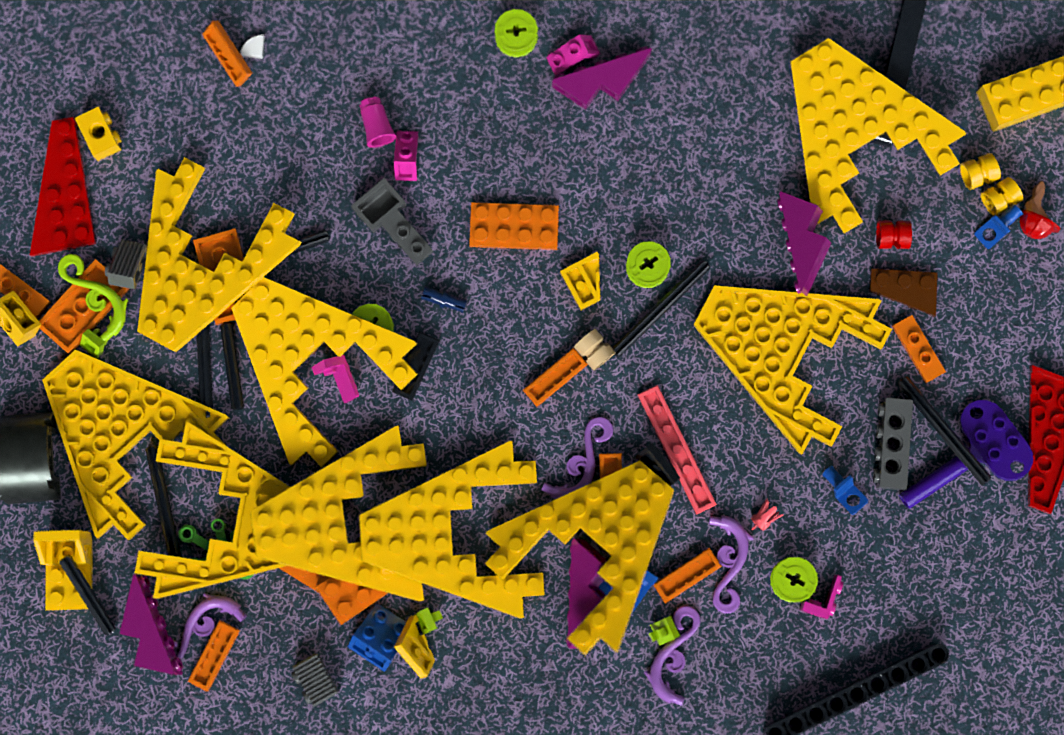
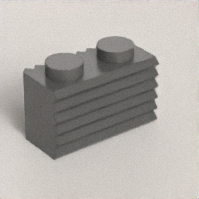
[105,239,147,290]
[291,653,339,707]

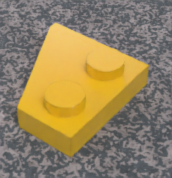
[560,252,600,311]
[394,615,435,678]

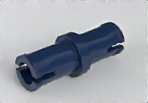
[421,286,467,313]

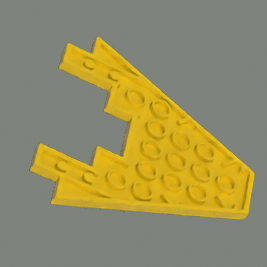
[791,38,966,234]
[693,285,892,455]
[42,350,229,540]

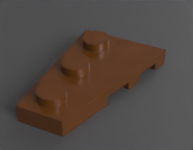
[869,269,938,317]

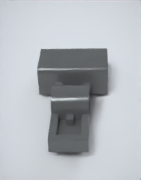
[351,178,433,266]

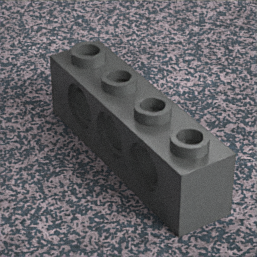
[873,398,913,491]

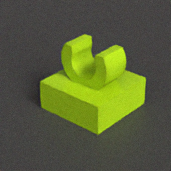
[80,328,108,359]
[414,608,443,634]
[649,616,680,646]

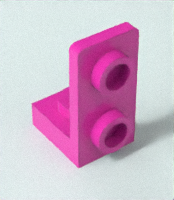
[547,34,600,75]
[394,131,418,181]
[312,355,359,403]
[799,574,844,619]

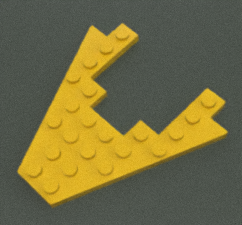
[137,157,302,352]
[231,277,418,467]
[135,422,291,599]
[250,426,427,602]
[359,441,544,618]
[485,461,674,655]

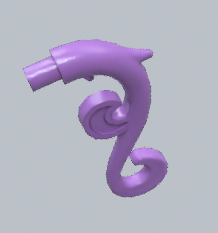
[541,416,613,499]
[709,515,754,613]
[173,593,247,660]
[644,606,701,706]

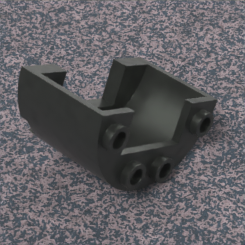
[0,411,61,505]

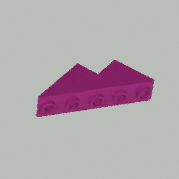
[552,47,652,110]
[777,191,831,296]
[566,538,607,649]
[119,574,183,675]

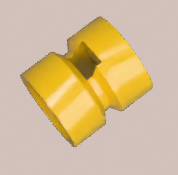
[960,153,1001,190]
[981,177,1023,216]

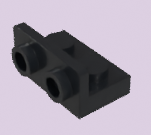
[635,443,680,486]

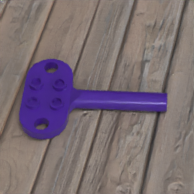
[899,400,1033,509]

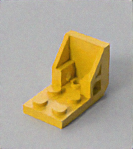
[34,530,92,610]

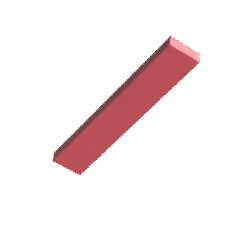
[637,385,717,515]

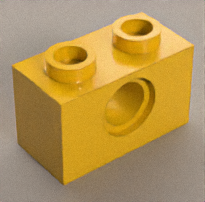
[75,107,122,161]
[0,290,41,347]

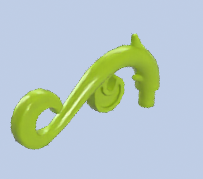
[58,254,128,342]

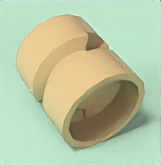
[574,329,616,371]

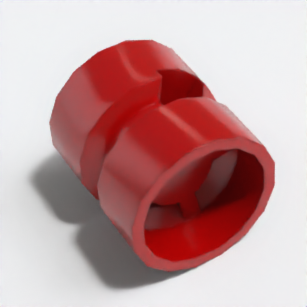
[876,220,912,249]

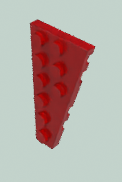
[30,117,96,257]
[1028,365,1064,514]

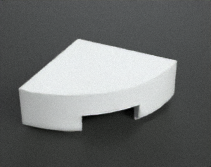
[241,35,265,58]

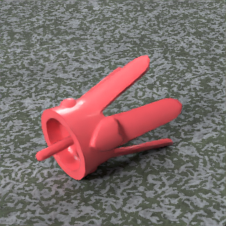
[751,499,783,531]

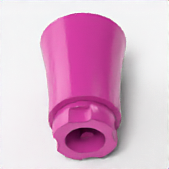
[360,97,397,148]

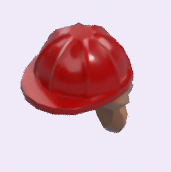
[1020,181,1060,239]

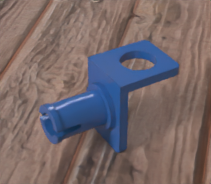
[974,204,1023,249]
[822,466,868,515]

